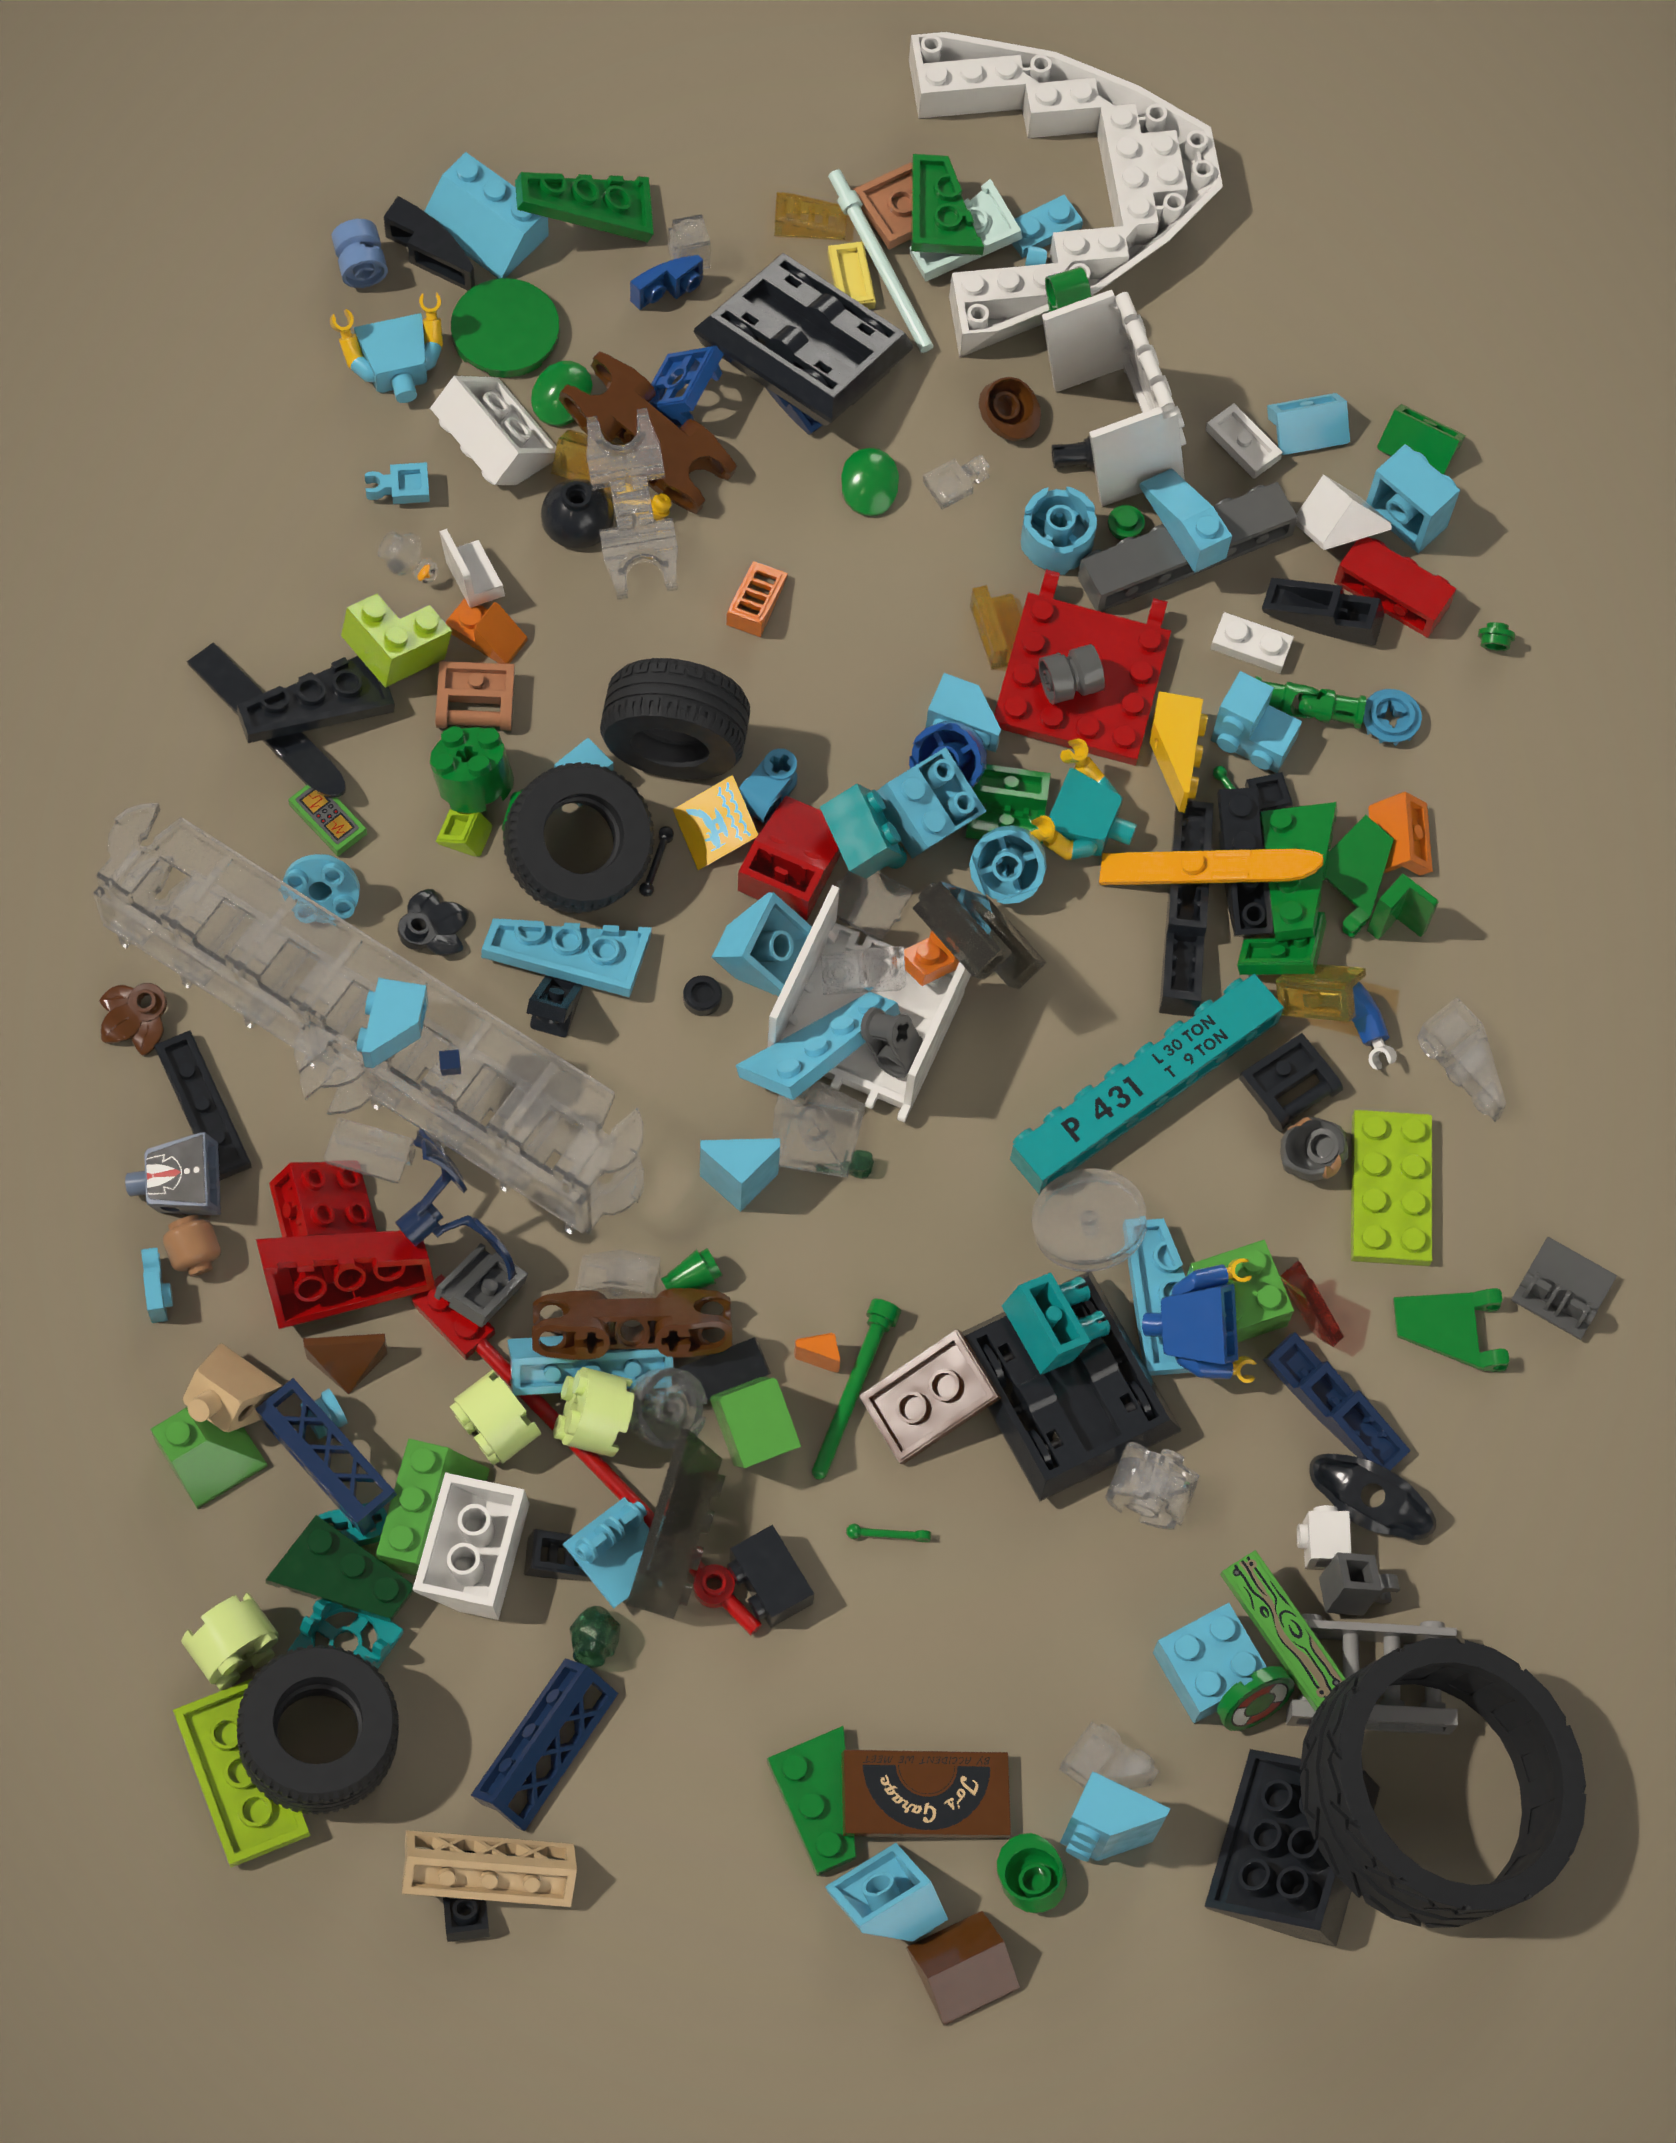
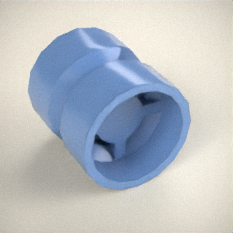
[331,219,388,288]

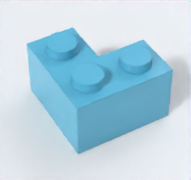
[1210,671,1302,773]

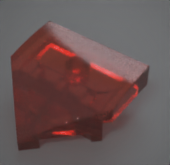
[1280,1261,1344,1347]

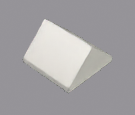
[1296,474,1392,550]

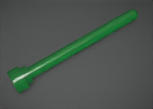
[812,1298,901,1480]

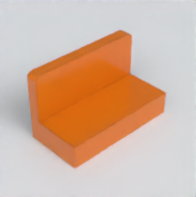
[1368,792,1433,876]

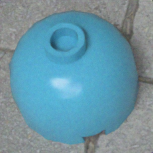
[969,825,1047,904]

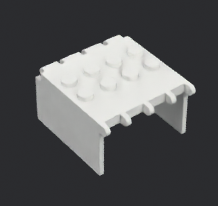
[1042,290,1186,507]
[767,885,976,1123]

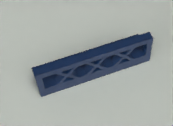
[255,1378,397,1536]
[471,1658,619,1832]

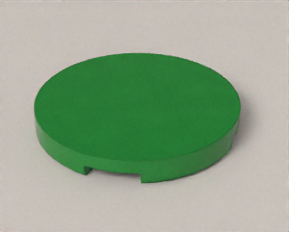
[451,278,560,378]

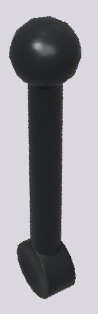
[639,826,674,897]

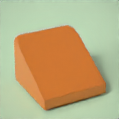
[794,1333,840,1373]

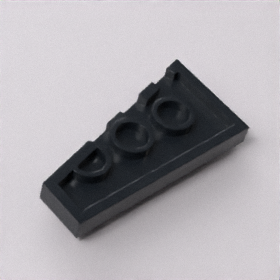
[237,656,395,743]

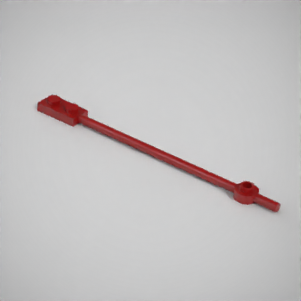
[411,1274,762,1636]

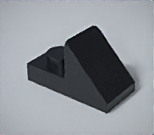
[526,975,584,1037]

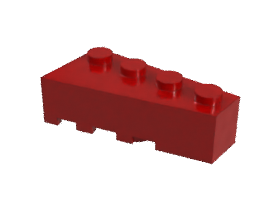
[256,1230,436,1329]

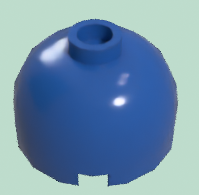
[909,721,987,788]

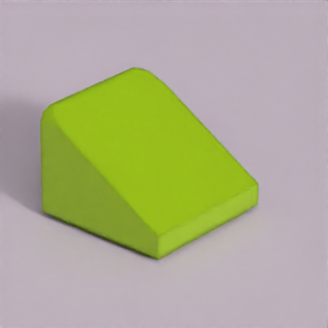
[436,809,492,857]

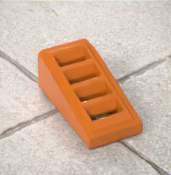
[726,561,788,637]

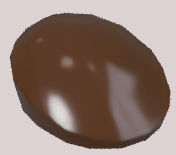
[978,377,1041,441]

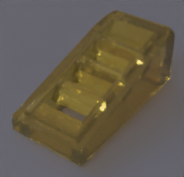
[774,192,847,240]

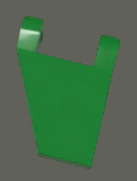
[1323,814,1394,938]
[1393,1288,1510,1372]

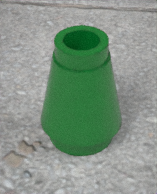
[661,1248,723,1289]

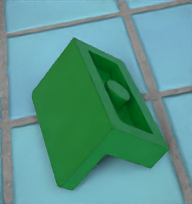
[1377,404,1466,474]
[1367,873,1439,940]

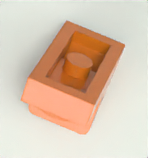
[445,598,528,664]
[897,917,981,986]

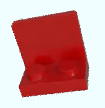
[269,1161,377,1237]

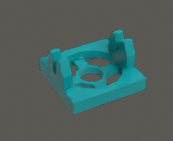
[288,1599,404,1669]

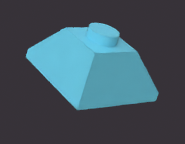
[711,892,812,997]
[825,1843,948,1942]

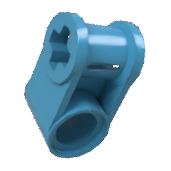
[739,749,797,824]

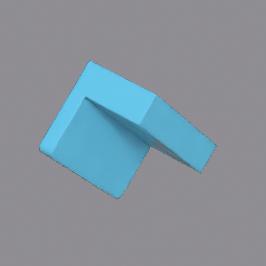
[1267,393,1350,455]

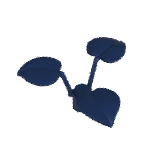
[395,1128,515,1281]

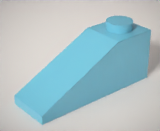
[1139,468,1232,573]

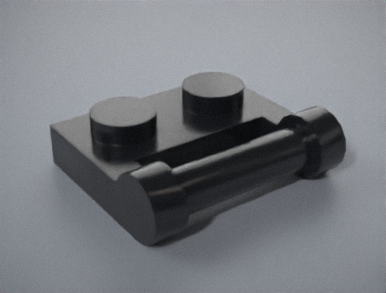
[1239,1033,1343,1132]

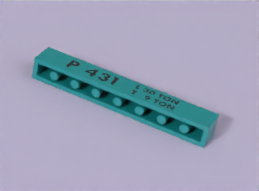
[1010,973,1284,1194]

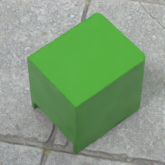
[710,1377,801,1468]

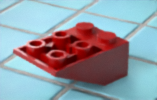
[738,796,841,921]

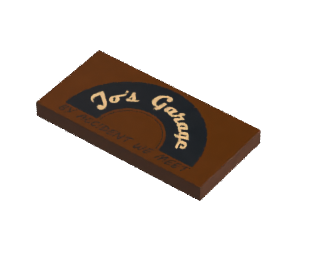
[842,1750,1011,1838]

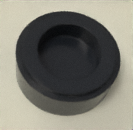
[683,975,722,1016]

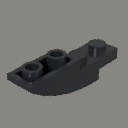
[1217,787,1274,937]

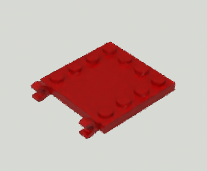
[994,569,1171,766]

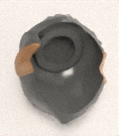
[1280,1117,1348,1181]

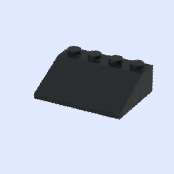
[1205,1749,1380,1946]

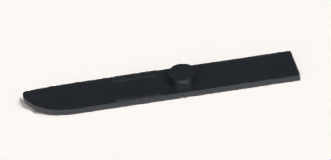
[187,642,346,798]

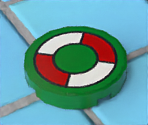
[1217,1666,1295,1731]

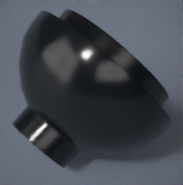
[541,479,615,549]

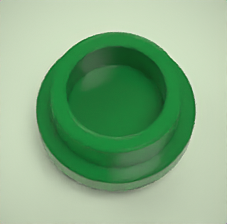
[1108,505,1145,540]
[1478,622,1516,651]

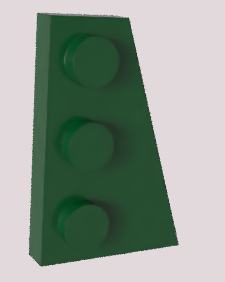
[265,1515,414,1622]

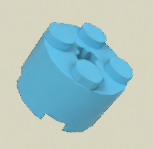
[1020,487,1097,575]

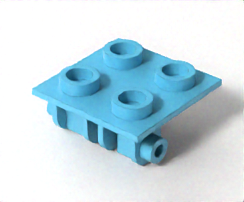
[563,1497,675,1609]

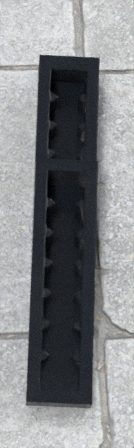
[1159,800,1214,1017]

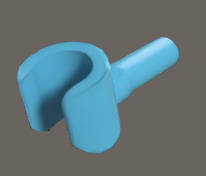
[1025,246,1047,266]

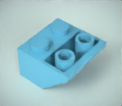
[877,747,986,859]

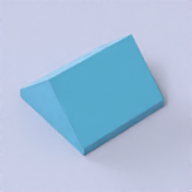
[700,1138,780,1212]

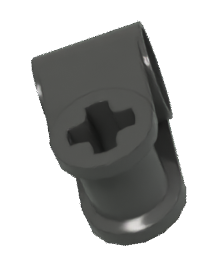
[861,1007,923,1079]

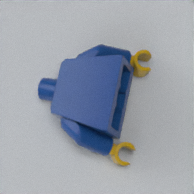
[1142,1258,1257,1383]

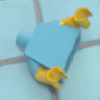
[330,292,443,403]

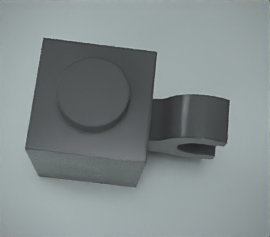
[1319,1552,1400,1616]

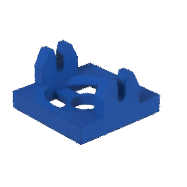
[649,346,724,428]

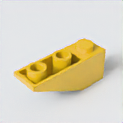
[1149,691,1208,813]

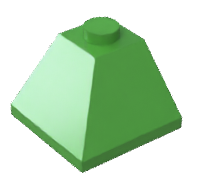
[150,1407,268,1509]

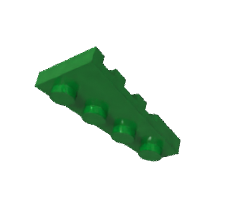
[515,172,654,243]
[1261,802,1338,941]

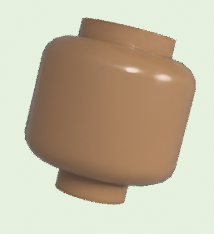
[163,1215,221,1277]

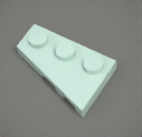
[909,179,1022,282]

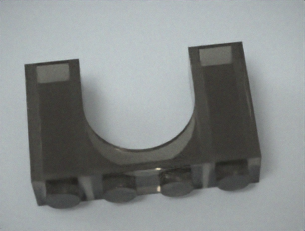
[912,881,1047,989]

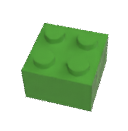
[1186,1239,1294,1342]

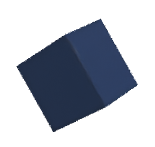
[439,1049,461,1076]

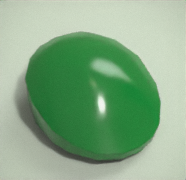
[531,361,593,427]
[841,448,899,516]
[997,1833,1067,1913]

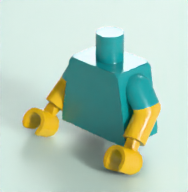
[1030,738,1137,860]

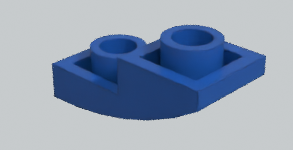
[630,255,703,310]

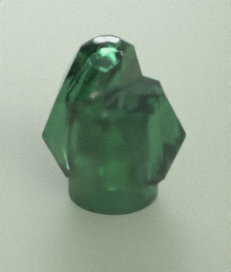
[569,1606,620,1668]

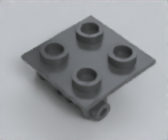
[1511,1237,1617,1340]

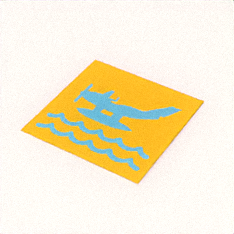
[672,775,758,871]

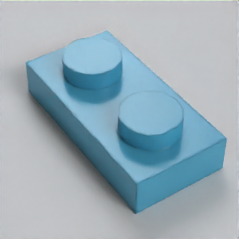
[1012,194,1083,258]

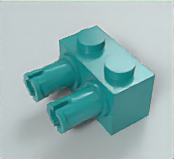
[820,783,907,879]
[1002,1273,1110,1375]

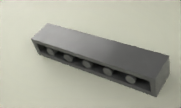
[1078,482,1298,612]

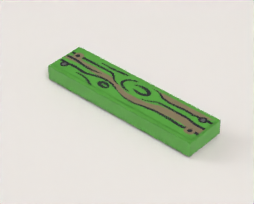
[1220,1550,1345,1711]

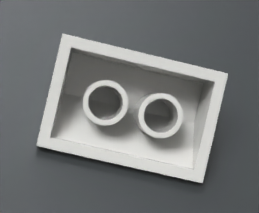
[430,376,562,485]
[413,1473,530,1620]

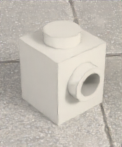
[1297,1505,1351,1569]

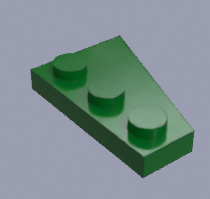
[911,154,984,255]
[767,1726,856,1876]

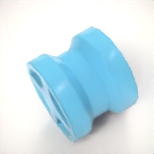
[300,1389,348,1439]

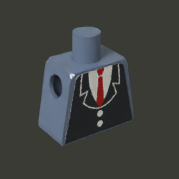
[125,1132,221,1215]

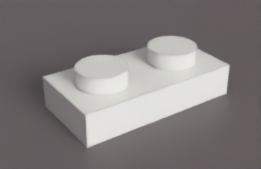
[1206,403,1283,479]
[1210,612,1294,674]

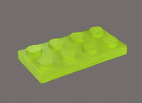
[1351,1110,1432,1266]
[173,1679,311,1868]

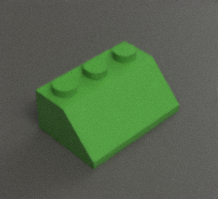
[376,1438,490,1576]

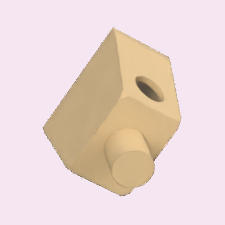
[183,1343,282,1432]

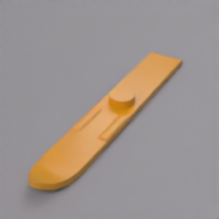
[1099,849,1324,885]

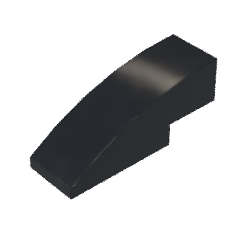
[383,196,475,291]
[1262,578,1385,645]

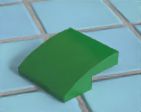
[965,764,1051,843]

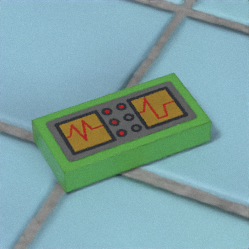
[288,785,367,857]

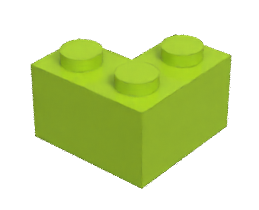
[341,593,452,688]

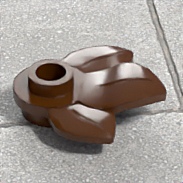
[99,983,167,1056]

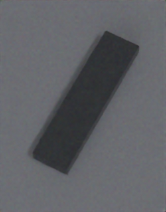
[154,1030,252,1181]

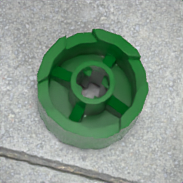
[430,726,514,814]

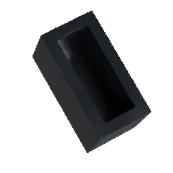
[727,1524,814,1628]

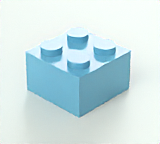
[1366,444,1460,554]
[1153,1603,1267,1723]

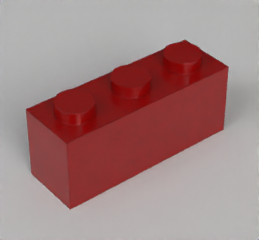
[1334,537,1457,638]

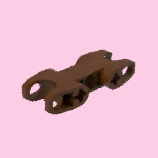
[559,351,737,514]
[532,1288,732,1360]

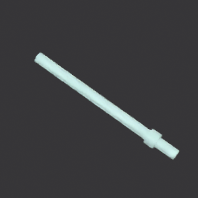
[828,169,933,353]

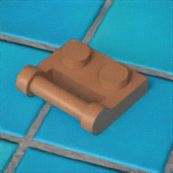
[435,661,515,731]

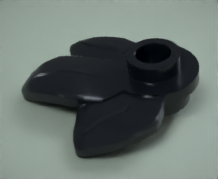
[397,889,470,956]

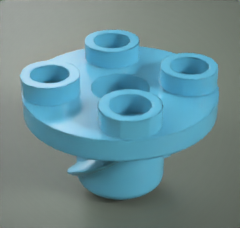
[282,854,360,924]

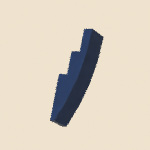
[1263,1332,1411,1471]

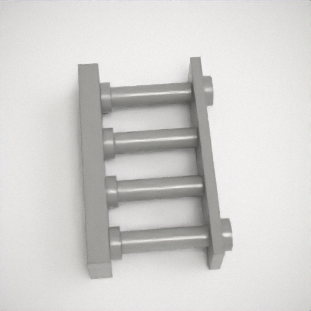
[1286,1614,1458,1735]

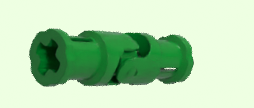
[1255,676,1367,729]

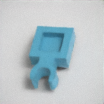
[365,462,430,504]
[141,1247,173,1323]

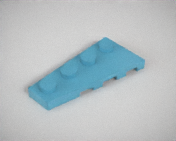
[481,918,652,998]
[736,992,900,1100]
[1123,1218,1191,1376]

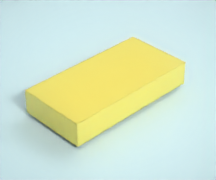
[827,242,876,309]

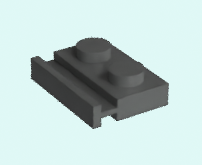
[434,1243,528,1328]

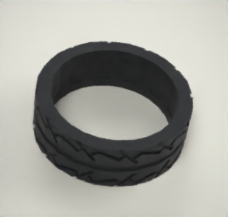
[1300,1638,1586,1928]

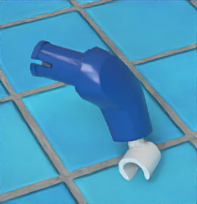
[1305,977,1397,1070]

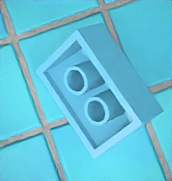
[424,152,549,279]
[1060,1771,1171,1861]

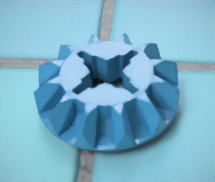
[1363,689,1422,746]

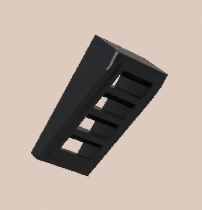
[524,1529,591,1581]

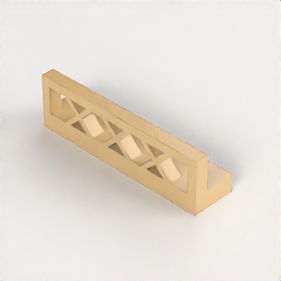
[402,1830,577,1907]

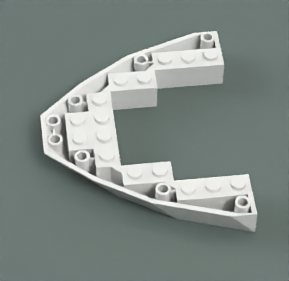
[909,32,1223,358]

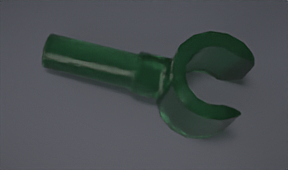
[817,1150,874,1179]

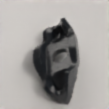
[1309,1454,1436,1540]

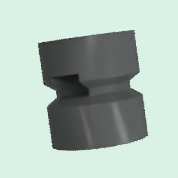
[1038,644,1105,705]

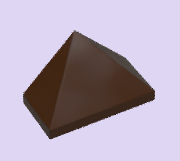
[303,1333,388,1394]

